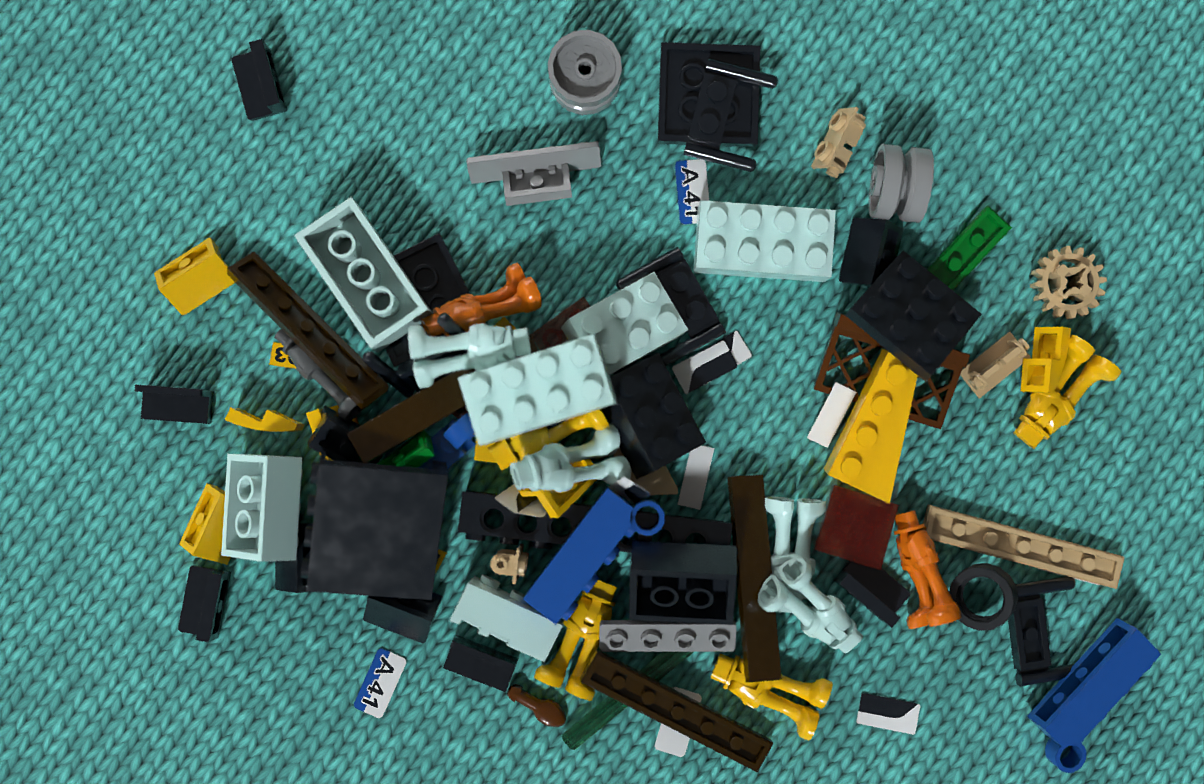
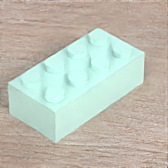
[294,197,433,353]
[693,200,836,282]
[458,334,618,446]

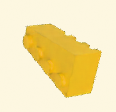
[823,349,918,504]

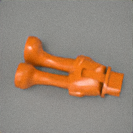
[421,263,542,337]
[893,510,962,629]

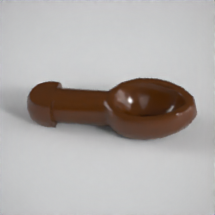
[507,684,566,727]

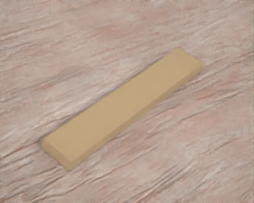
[923,505,1125,589]

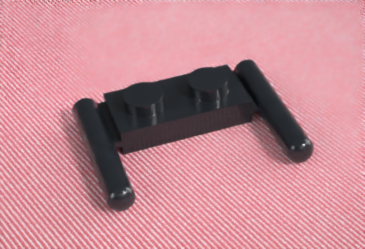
[683,58,778,172]
[616,247,726,366]
[362,313,468,398]
[1008,576,1076,687]

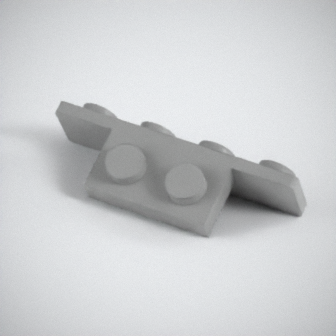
[466,141,601,206]
[599,620,736,652]

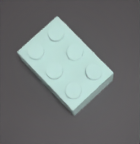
[561,272,688,377]
[221,454,303,562]

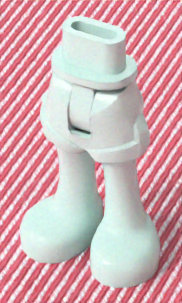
[408,323,531,388]
[510,424,631,492]
[765,496,826,613]
[758,558,863,653]

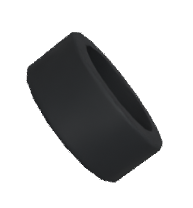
[949,563,1018,631]

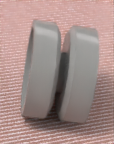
[548,30,622,115]
[869,144,934,223]

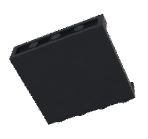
[301,451,448,600]

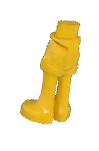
[1013,334,1122,449]
[488,409,609,471]
[534,579,617,701]
[710,653,833,741]

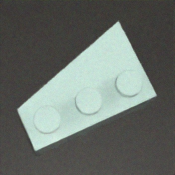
[449,574,563,662]

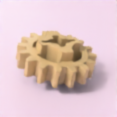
[1030,246,1107,320]

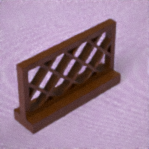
[813,312,970,429]

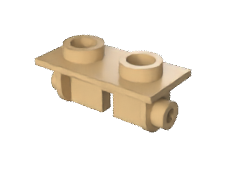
[811,107,866,178]
[960,331,1031,399]
[491,544,529,584]

